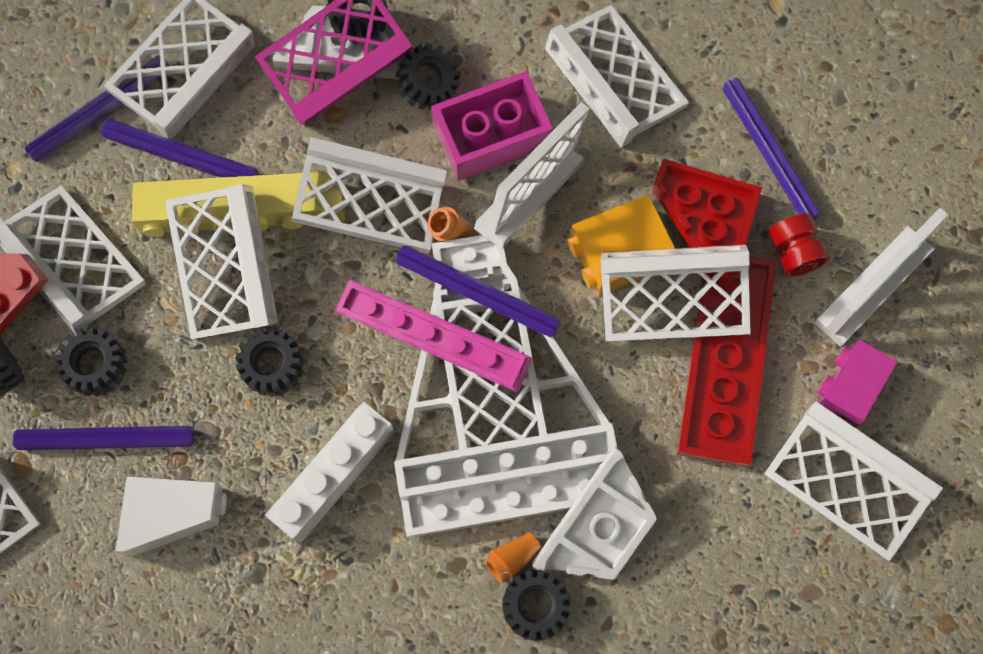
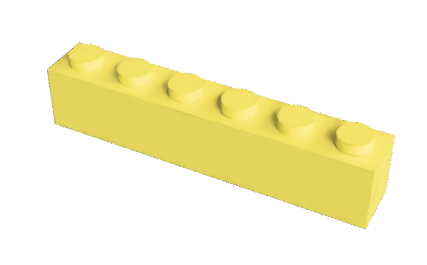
[132,172,346,237]

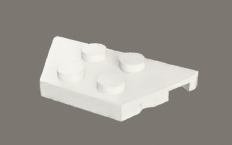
[272,5,399,79]
[532,446,657,580]

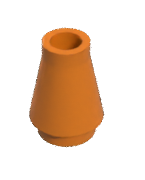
[428,207,476,241]
[484,532,541,584]

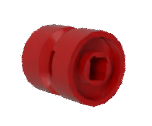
[768,213,830,277]

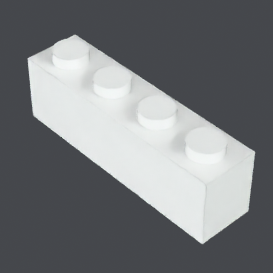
[265,401,395,545]

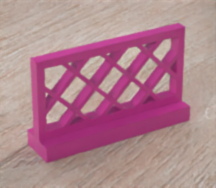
[255,0,413,126]

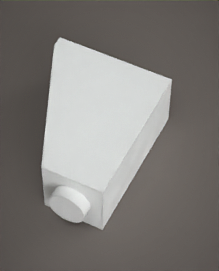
[115,477,227,556]

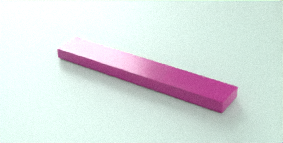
[335,280,533,392]

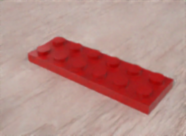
[676,256,777,468]

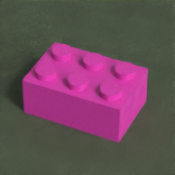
[431,71,553,181]

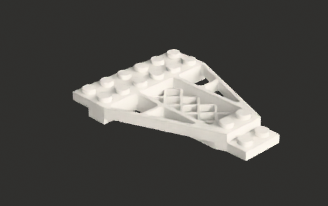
[394,235,617,538]

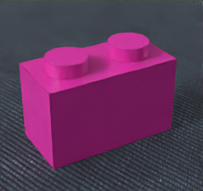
[817,339,898,428]

